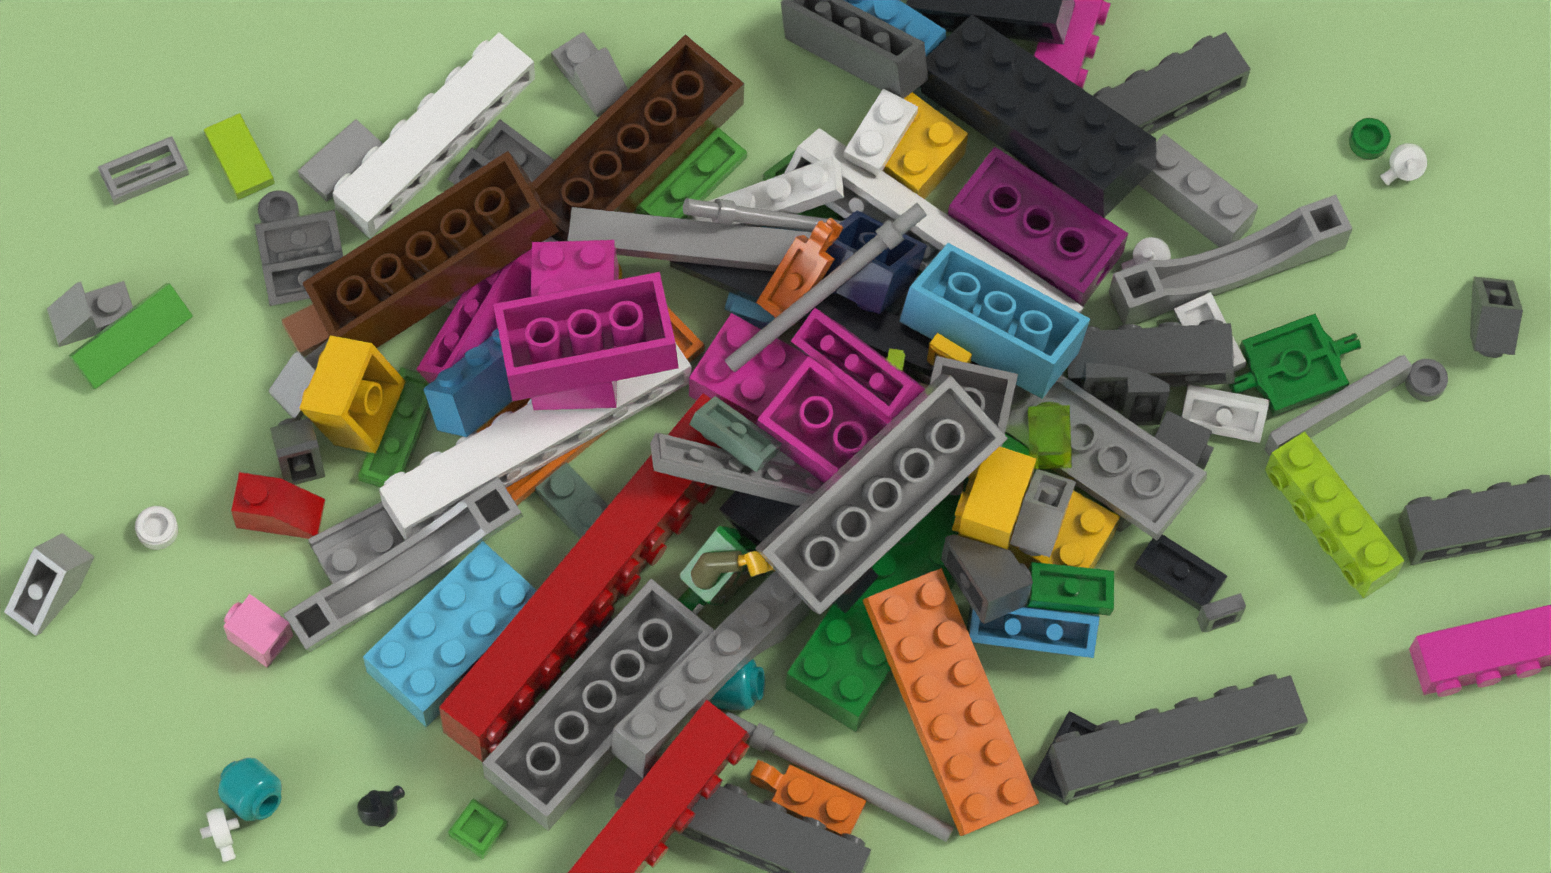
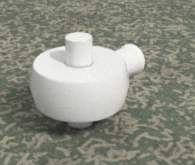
[1380,143,1427,186]
[1121,237,1171,270]
[200,808,240,862]

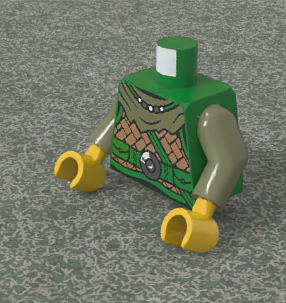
[677,525,775,615]

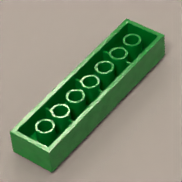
[785,434,1035,732]

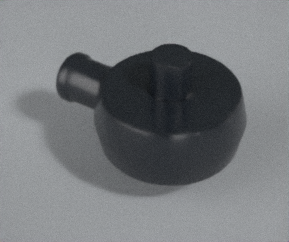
[357,785,405,827]

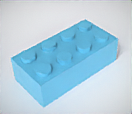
[899,243,1090,399]
[363,541,537,727]

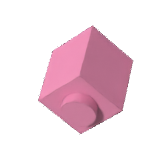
[223,594,293,668]

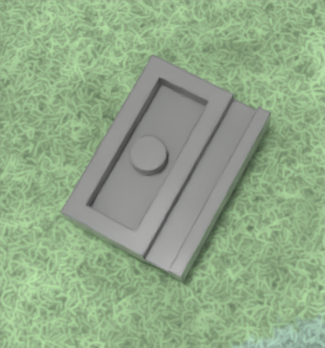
[308,501,404,584]

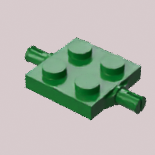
[1228,313,1361,417]

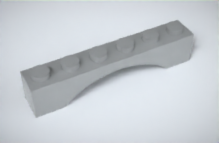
[1109,195,1352,325]
[284,477,523,652]
[611,571,810,778]

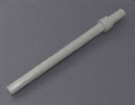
[683,198,842,232]
[725,203,927,372]
[726,711,954,842]

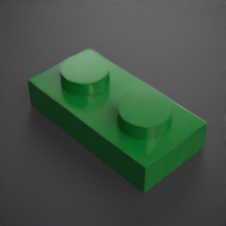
[1028,562,1114,616]

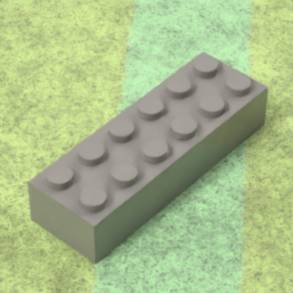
[755,374,1008,615]
[482,579,714,831]

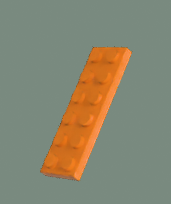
[863,568,1039,836]

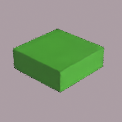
[448,798,508,859]

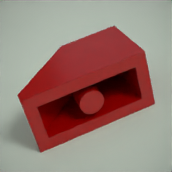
[231,472,325,539]

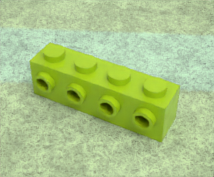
[1265,431,1405,599]

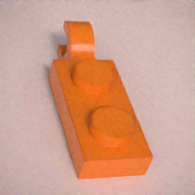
[756,218,843,325]
[749,760,866,836]

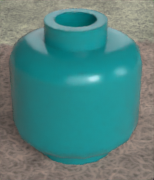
[710,659,765,711]
[218,758,282,821]

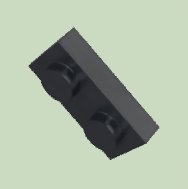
[1134,534,1227,611]

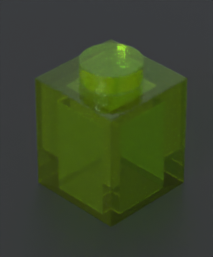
[1028,402,1072,469]

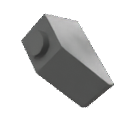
[1470,276,1523,358]
[270,417,325,485]
[941,534,1033,624]

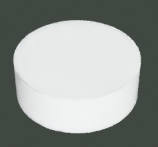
[135,506,178,550]

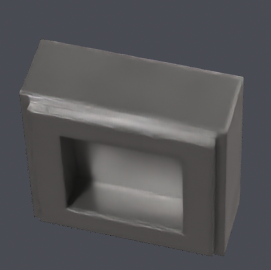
[1197,593,1246,633]

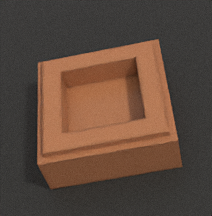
[282,304,330,357]

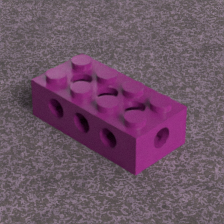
[948,147,1129,306]

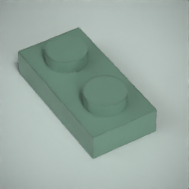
[689,396,782,472]
[534,462,608,539]

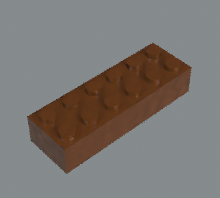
[532,34,744,241]
[302,151,559,348]

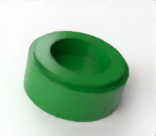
[1349,118,1391,160]

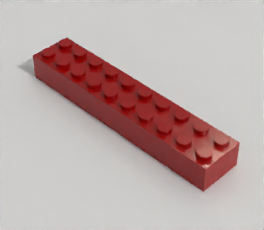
[439,393,723,762]

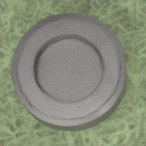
[258,190,299,223]
[1405,359,1448,402]

